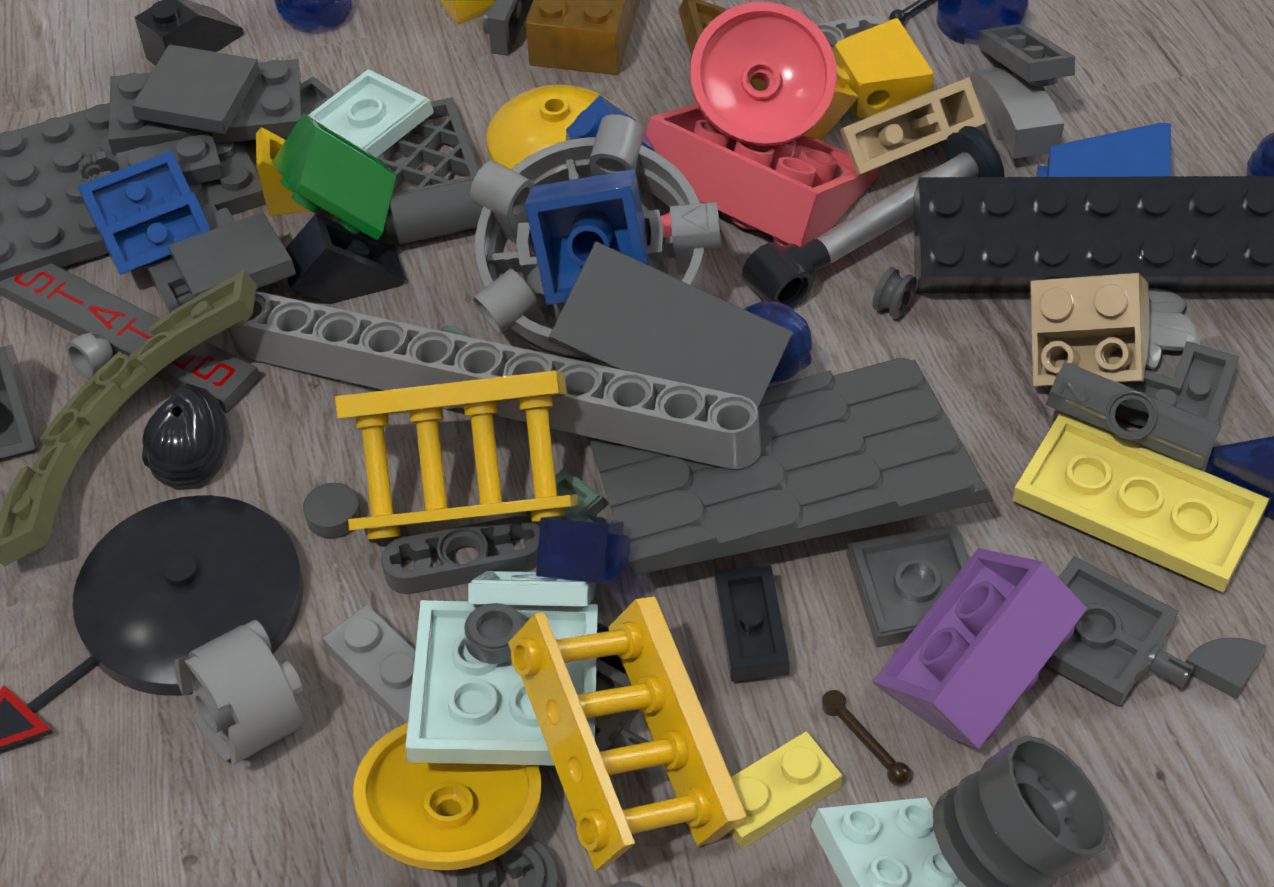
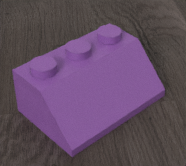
[872,548,1088,749]

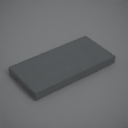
[549,241,793,409]

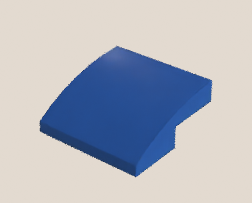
[78,150,211,276]

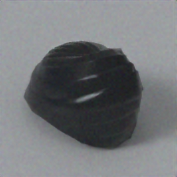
[142,384,231,489]

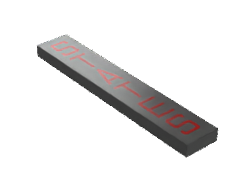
[0,263,260,413]

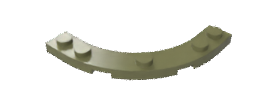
[0,270,257,567]

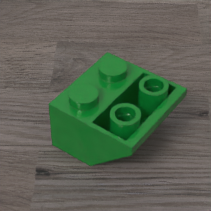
[272,113,396,240]

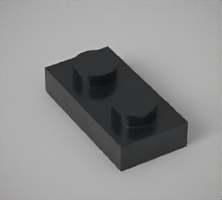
[714,565,790,681]

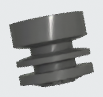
[933,735,1110,887]

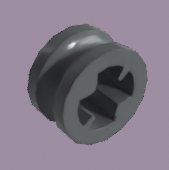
[872,267,917,319]

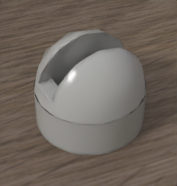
[66,332,113,378]

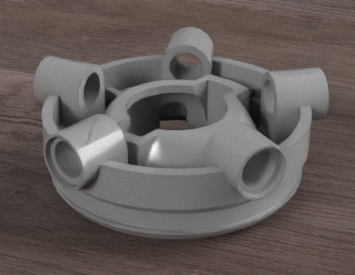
[470,114,721,363]

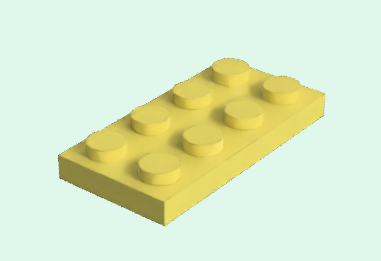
[1012,412,1269,593]

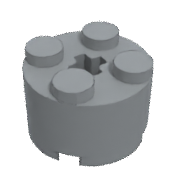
[174,620,304,765]

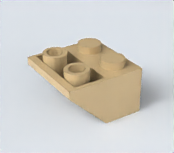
[1031,273,1150,387]

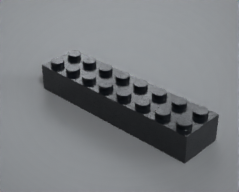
[913,176,1274,293]

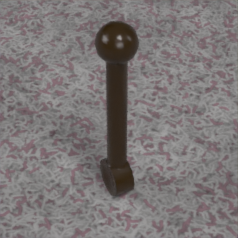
[822,690,911,786]

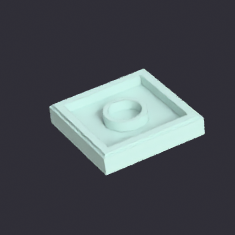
[308,69,434,157]
[468,571,596,607]

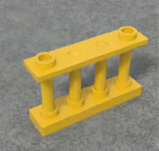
[335,370,579,539]
[508,596,747,871]

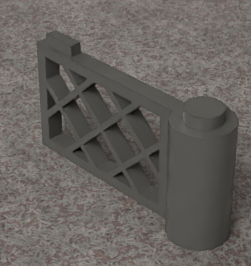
[377,97,483,245]

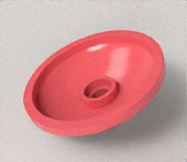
[690,2,837,146]

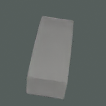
[971,66,1064,159]

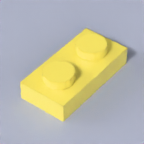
[729,731,843,849]

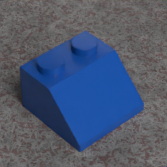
[525,169,649,305]

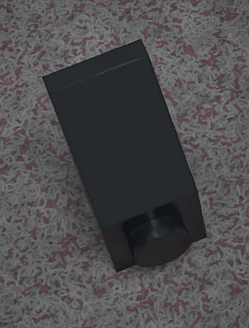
[134,0,244,66]
[285,214,406,304]

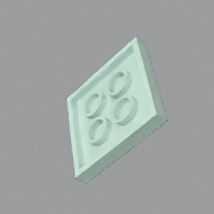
[406,600,598,765]

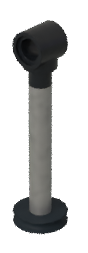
[742,126,1005,313]

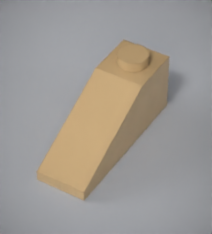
[840,77,986,175]

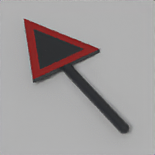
[0,656,97,751]

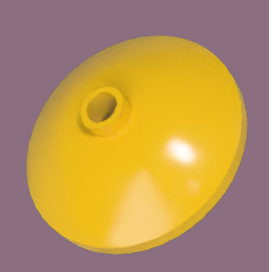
[486,85,613,169]
[353,723,542,870]

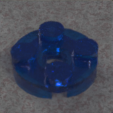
[936,0,1028,44]

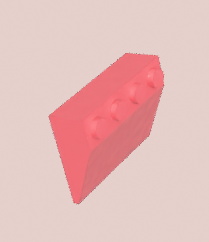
[645,103,882,247]

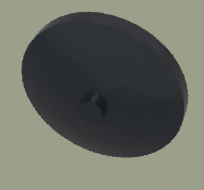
[73,495,303,696]

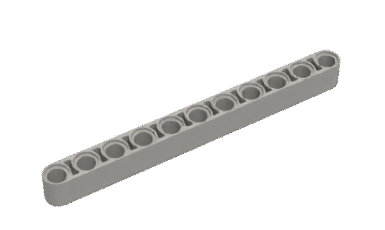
[229,291,762,469]

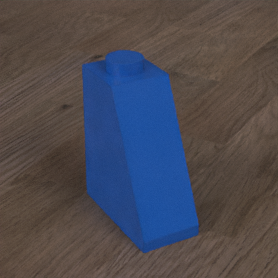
[1036,123,1171,177]

